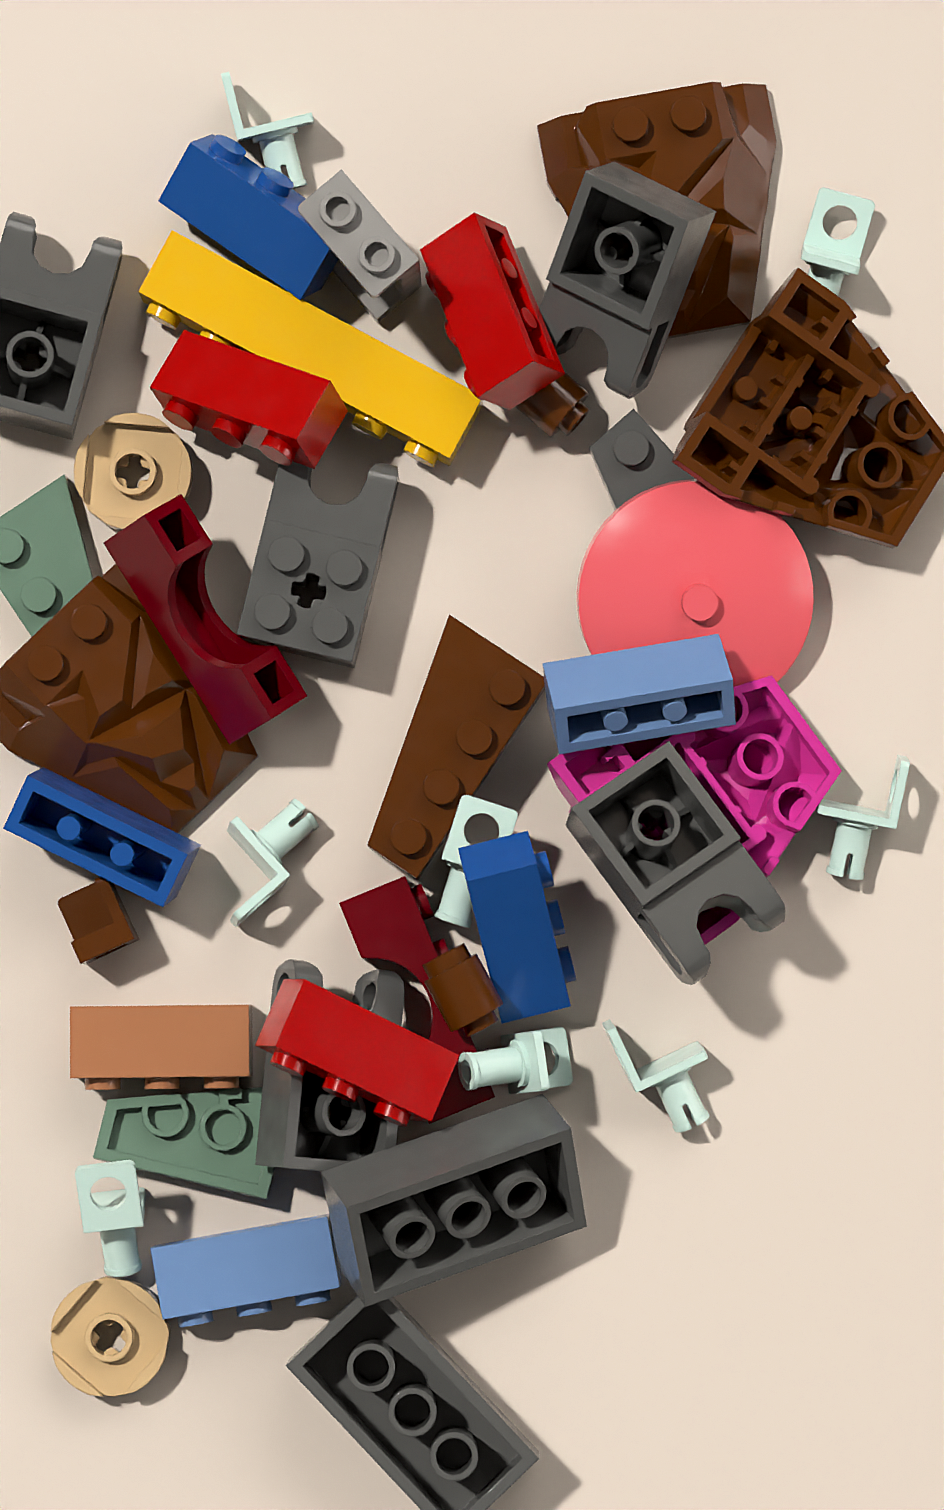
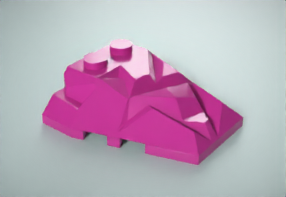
[547,675,842,945]

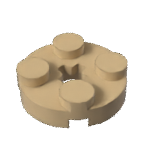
[74,413,193,531]
[50,1276,171,1397]

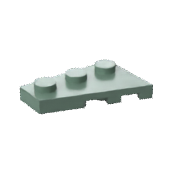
[0,474,93,637]
[93,1087,275,1200]

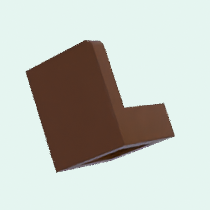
[58,877,140,965]

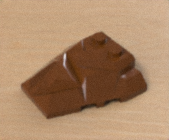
[537,82,776,339]
[672,268,944,549]
[0,564,259,833]

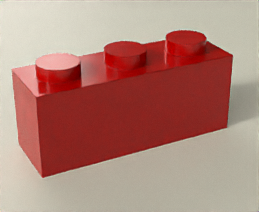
[420,212,565,410]
[150,330,348,469]
[255,979,459,1127]

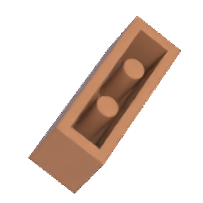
[70,1005,253,1090]

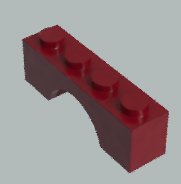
[103,494,307,745]
[339,876,495,1124]

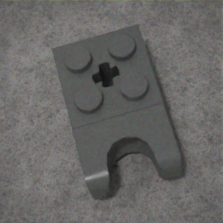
[539,162,716,399]
[0,212,123,440]
[237,461,399,668]
[565,741,785,985]
[255,959,404,1171]

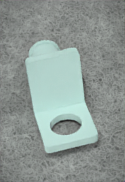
[221,72,314,189]
[801,187,875,296]
[816,755,910,880]
[435,795,518,928]
[227,799,319,927]
[602,1019,710,1133]
[458,1027,573,1094]
[75,1160,146,1277]

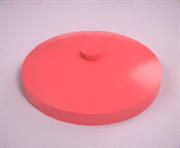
[576,479,814,687]

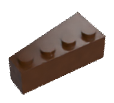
[367,614,545,880]

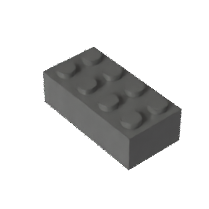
[321,1094,587,1307]
[286,1295,539,1510]

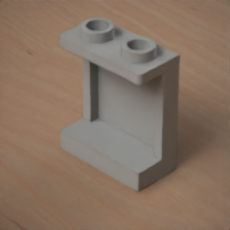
[298,169,422,323]

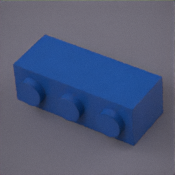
[158,134,339,300]
[3,767,201,907]
[458,831,576,1024]

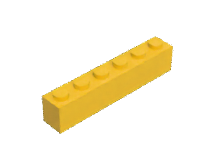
[138,230,483,467]

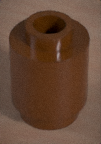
[515,373,590,437]
[422,943,504,1037]

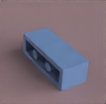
[542,634,736,754]
[150,1214,342,1327]

